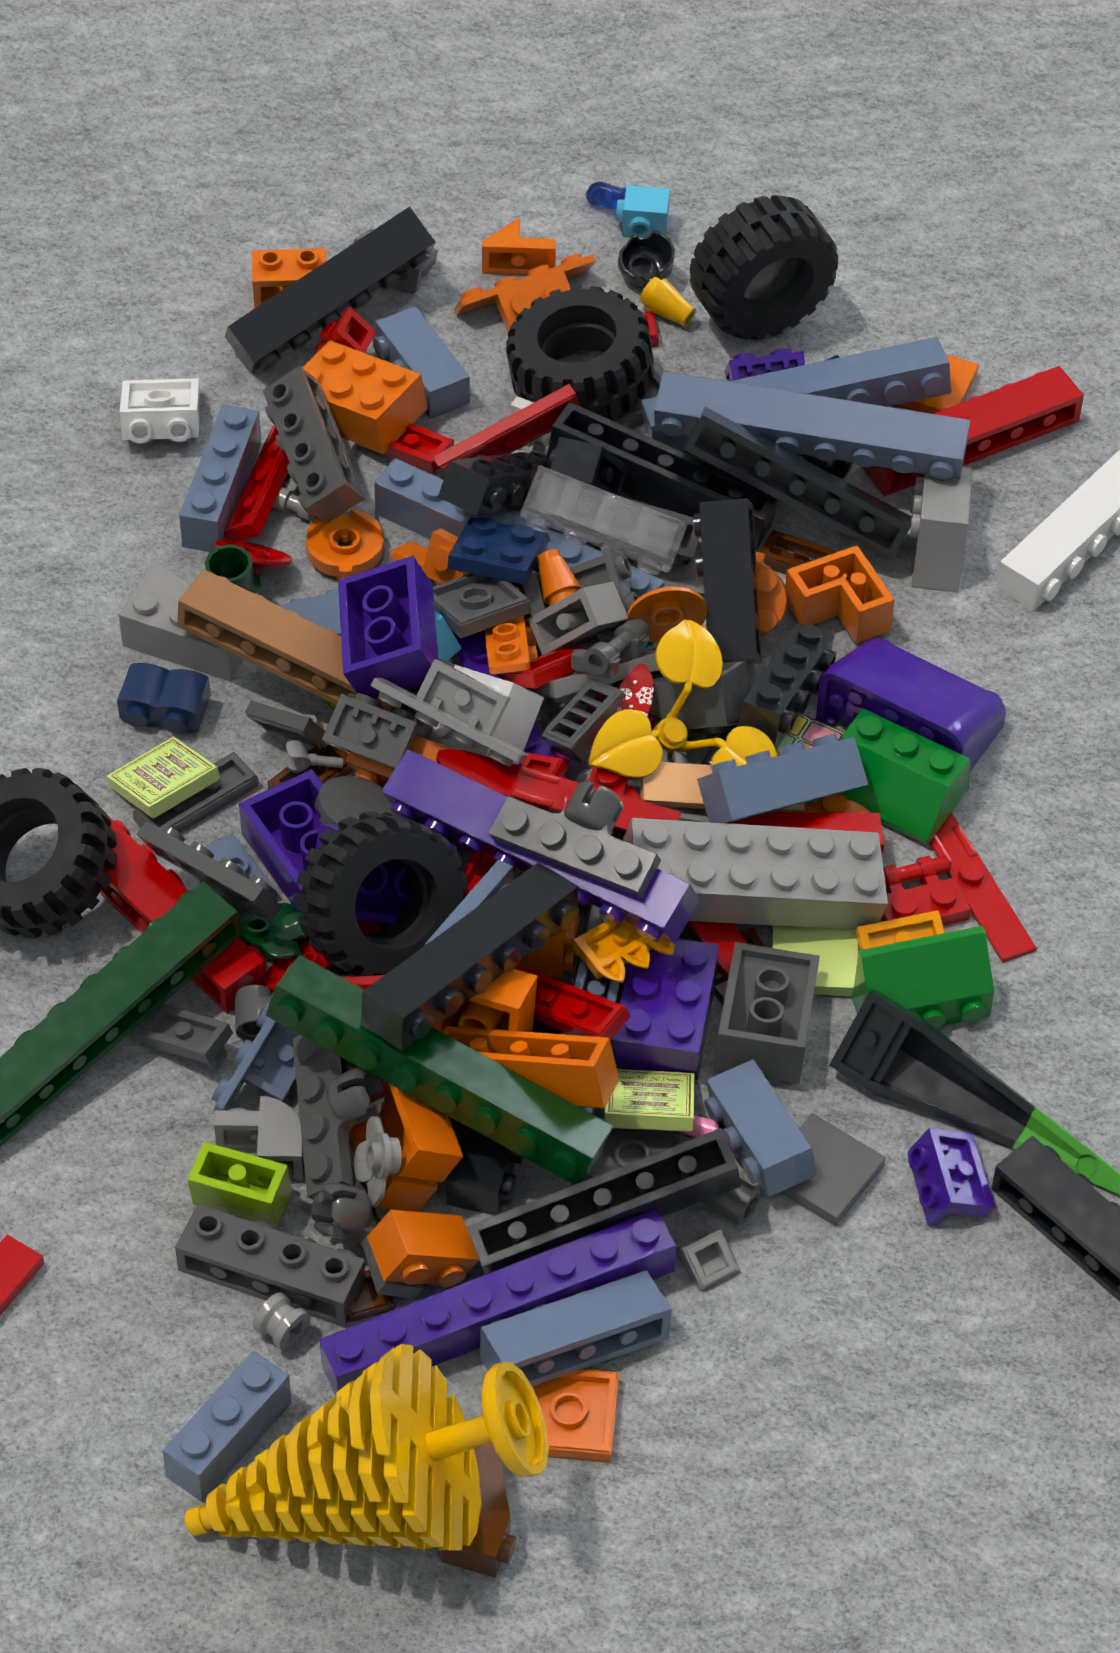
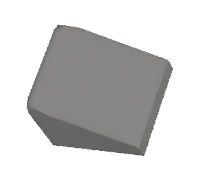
[675,1229,740,1290]

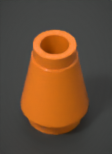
[537,549,581,606]

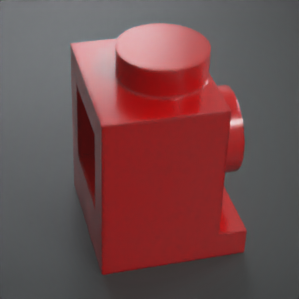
[314,306,377,354]

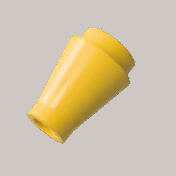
[640,277,697,327]

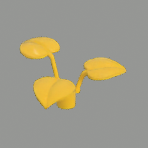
[589,620,777,778]

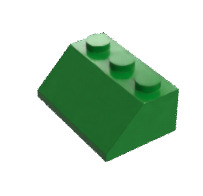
[840,709,970,845]
[852,926,994,1029]

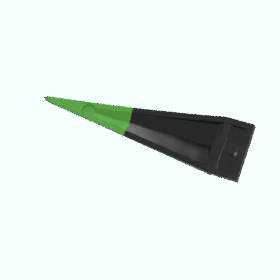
[829,990,1120,1195]

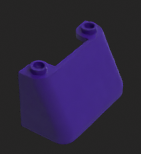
[816,638,1006,772]

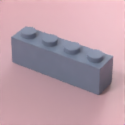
[179,404,261,552]
[697,733,868,823]
[480,1270,672,1386]

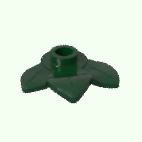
[239,903,308,959]

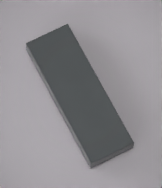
[133,752,259,833]

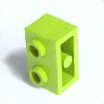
[187,1141,292,1229]

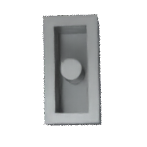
[528,581,629,656]

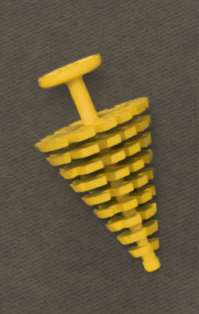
[184,1344,549,1551]

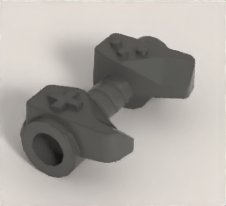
[571,619,650,679]

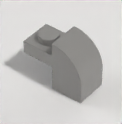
[214,1096,304,1180]

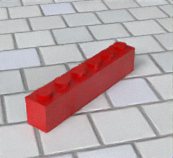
[862,366,1084,496]
[99,816,266,1014]

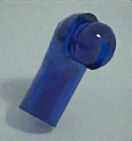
[585,181,638,209]

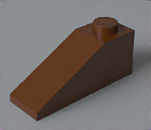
[441,1443,517,1578]

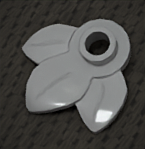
[354,1116,401,1207]

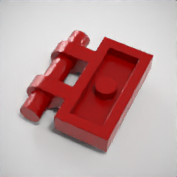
[881,856,971,926]

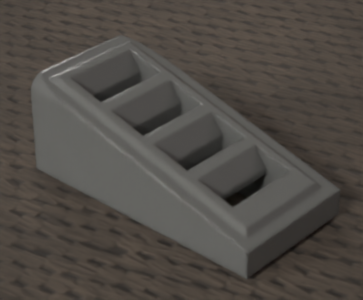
[541,678,626,763]

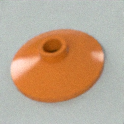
[627,587,708,642]

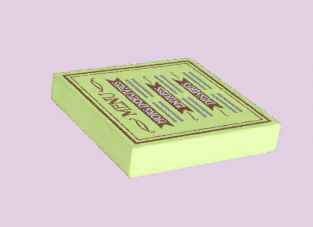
[106,737,221,818]
[604,1069,694,1132]

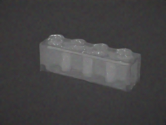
[520,465,688,575]

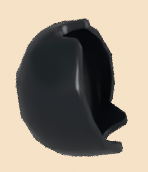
[618,230,675,288]

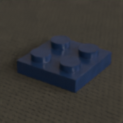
[447,517,547,585]

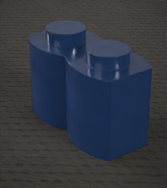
[117,663,211,734]

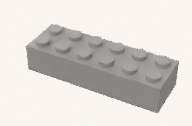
[623,818,888,930]

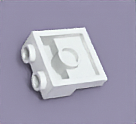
[120,378,200,443]

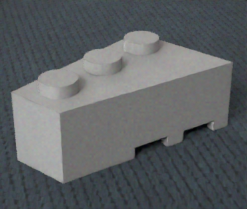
[910,467,972,593]
[119,559,244,682]

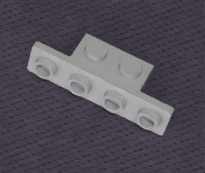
[371,659,529,766]

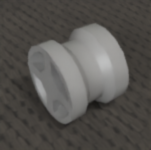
[253,1292,311,1351]

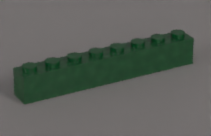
[0,881,245,1147]
[265,955,613,1185]

